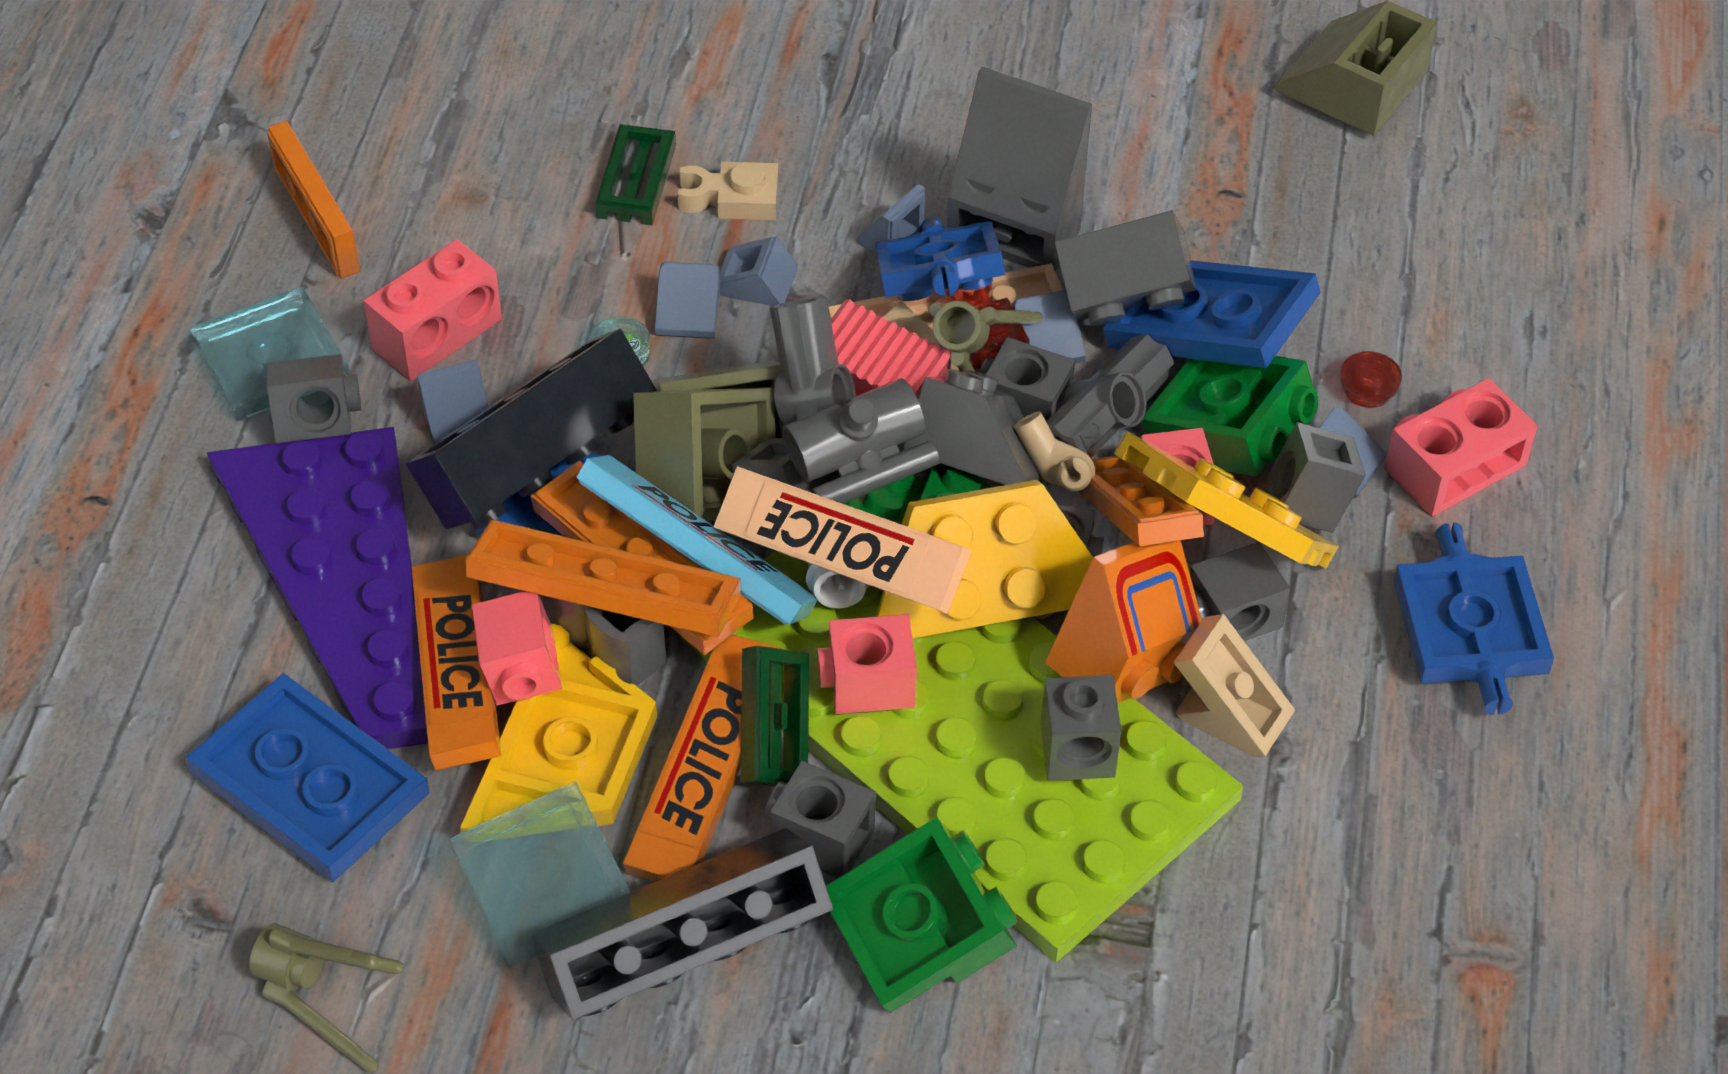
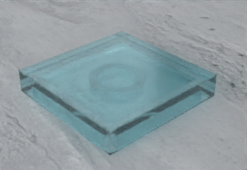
[190,286,350,422]
[449,781,630,968]

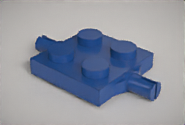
[876,218,1005,301]
[1393,522,1554,715]

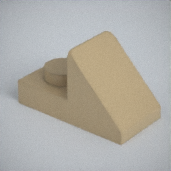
[1173,614,1295,757]

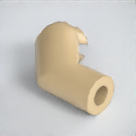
[1013,412,1095,492]

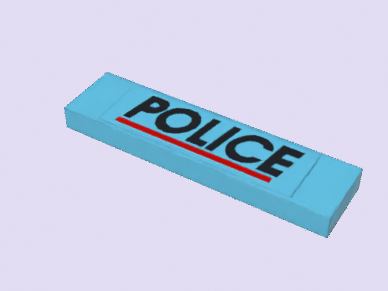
[576,455,818,625]

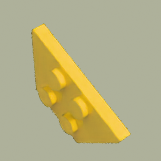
[1114,431,1339,568]
[875,480,1093,639]
[460,623,657,845]

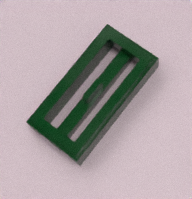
[595,124,676,225]
[740,646,809,786]

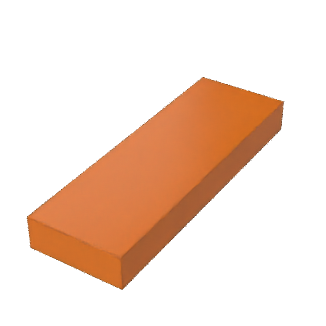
[267,120,360,279]

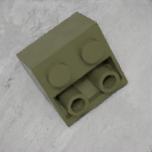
[1276,1,1438,136]

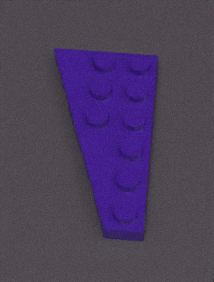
[206,427,428,749]

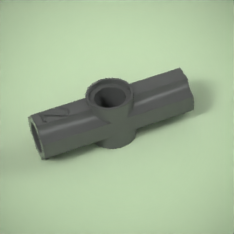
[770,297,856,481]
[1046,334,1174,458]

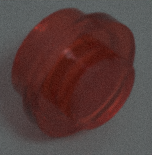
[1340,351,1402,408]

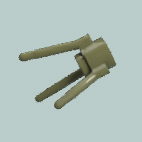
[929,301,1044,372]
[249,923,404,1073]

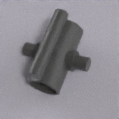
[782,378,940,504]

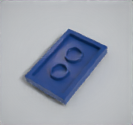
[1103,260,1321,368]
[185,673,430,882]

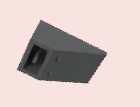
[947,66,1092,271]

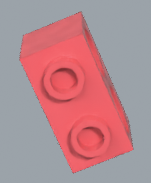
[363,239,502,381]
[1384,378,1538,517]

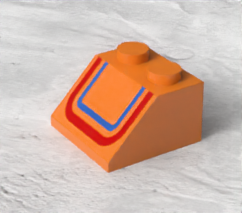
[1045,540,1202,704]

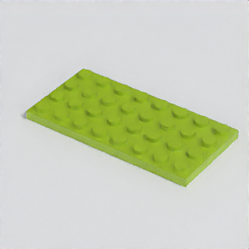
[680,502,1243,963]

